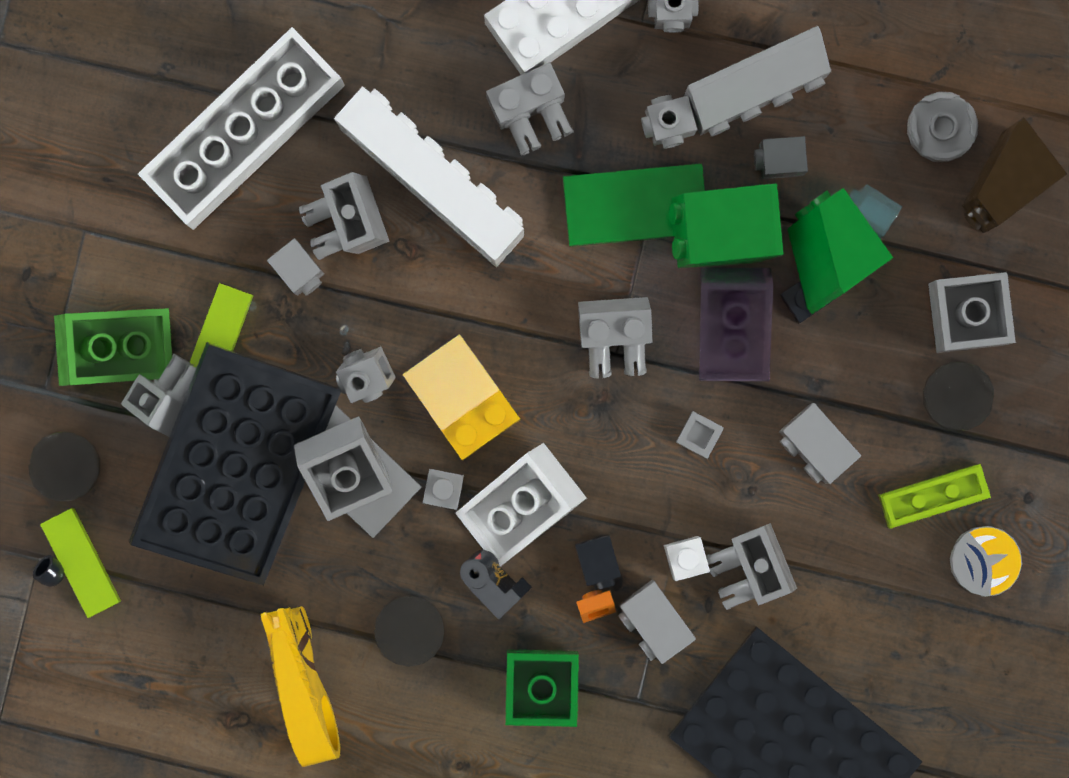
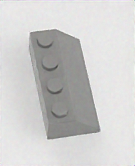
[684,26,831,137]

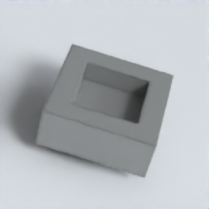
[676,411,724,459]
[423,469,464,510]

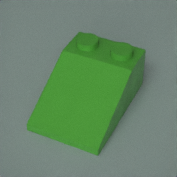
[54,308,172,386]

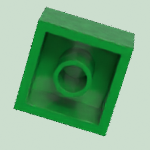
[505,649,579,727]

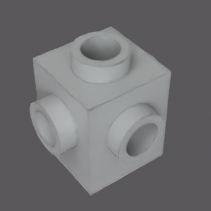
[648,0,698,33]
[641,95,697,149]
[336,347,396,403]

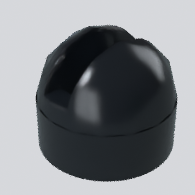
[33,555,64,587]

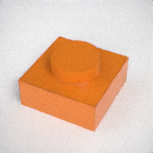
[576,590,616,623]

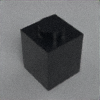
[575,534,621,590]

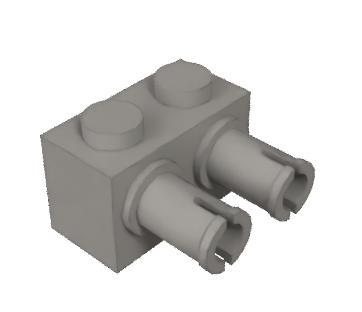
[486,62,574,156]
[299,172,390,260]
[578,297,653,378]
[121,354,196,437]
[706,523,797,610]

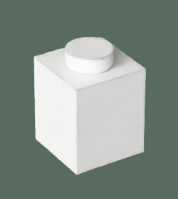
[664,536,710,581]

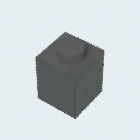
[754,136,808,179]

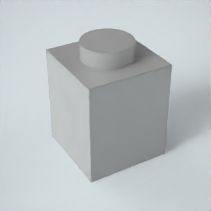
[267,238,324,296]

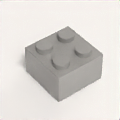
[928,272,1016,353]
[294,416,393,521]

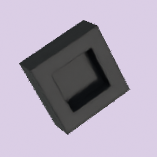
[780,281,828,324]

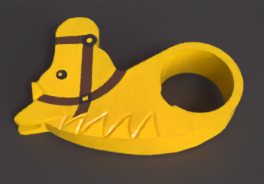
[260,606,340,767]

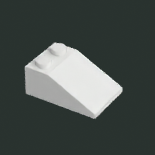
[455,443,587,567]

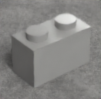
[779,403,861,484]
[618,579,696,664]

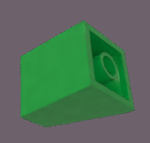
[669,184,784,268]
[787,188,893,315]

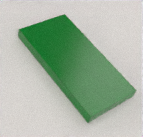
[563,164,705,247]

